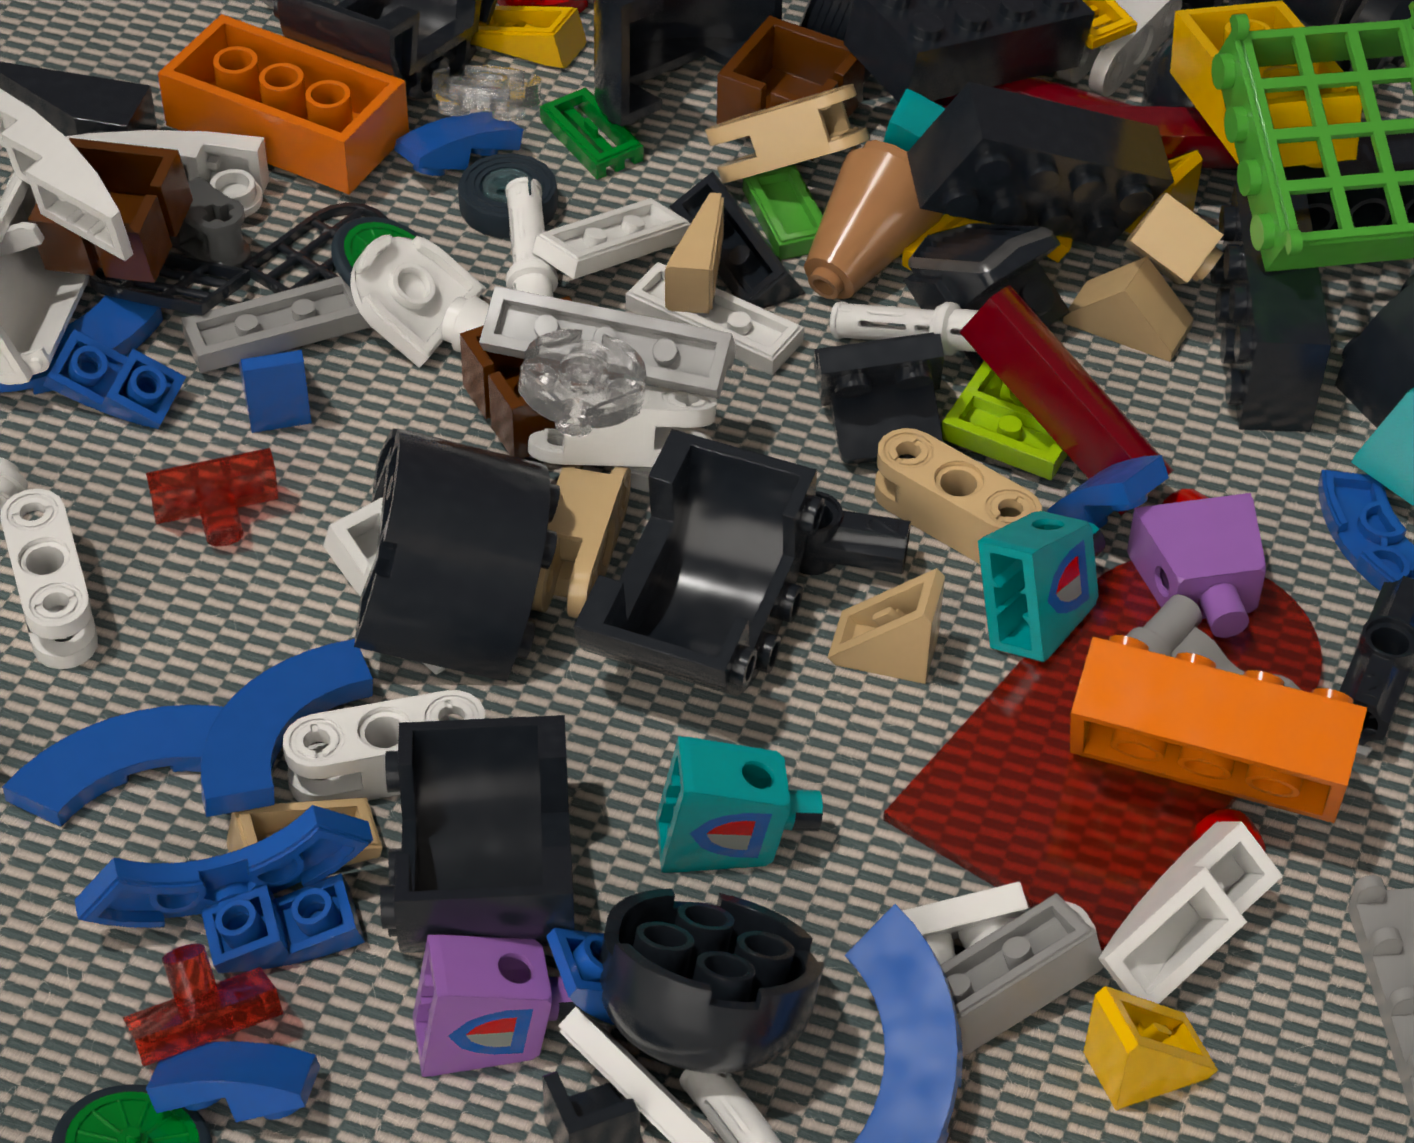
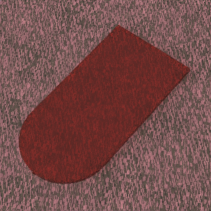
[883,561,1322,951]

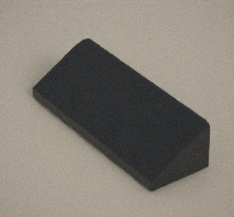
[669,171,805,308]

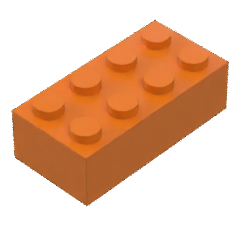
[158,14,409,195]
[1070,635,1367,823]

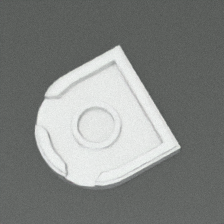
[350,234,486,368]

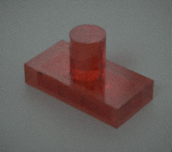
[146,448,278,547]
[122,944,284,1067]

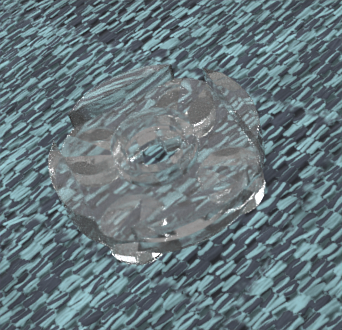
[432,65,542,121]
[518,329,646,437]

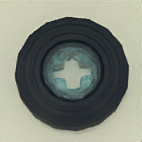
[458,153,558,238]

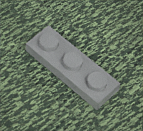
[181,276,370,373]

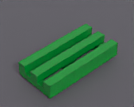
[540,88,644,180]

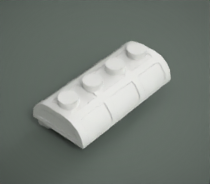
[0,172,90,385]

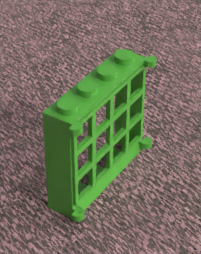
[1211,1,1414,272]

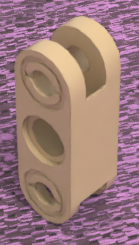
[705,84,871,183]
[874,428,1042,564]
[531,465,631,618]

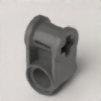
[170,177,251,268]

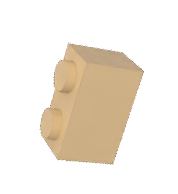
[1123,192,1223,285]

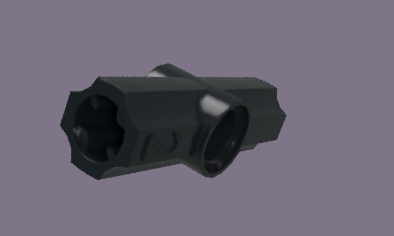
[799,491,911,575]
[1339,576,1414,746]

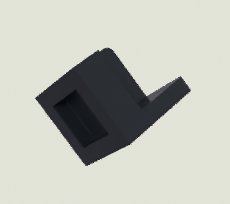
[542,1071,640,1143]

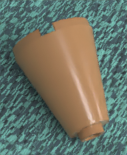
[804,140,944,299]

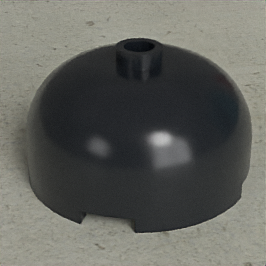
[599,888,824,1074]

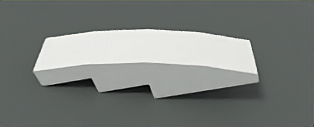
[0,89,133,261]
[65,130,270,195]

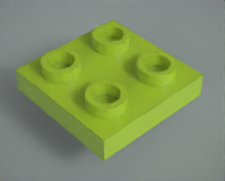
[941,361,1068,481]

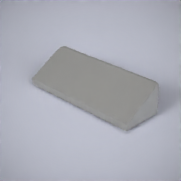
[941,893,1104,1057]

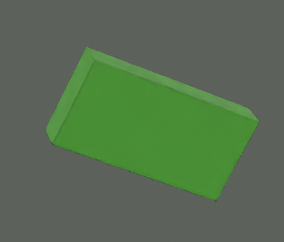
[742,165,823,260]

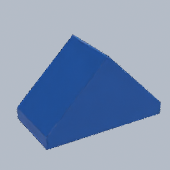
[238,350,312,433]

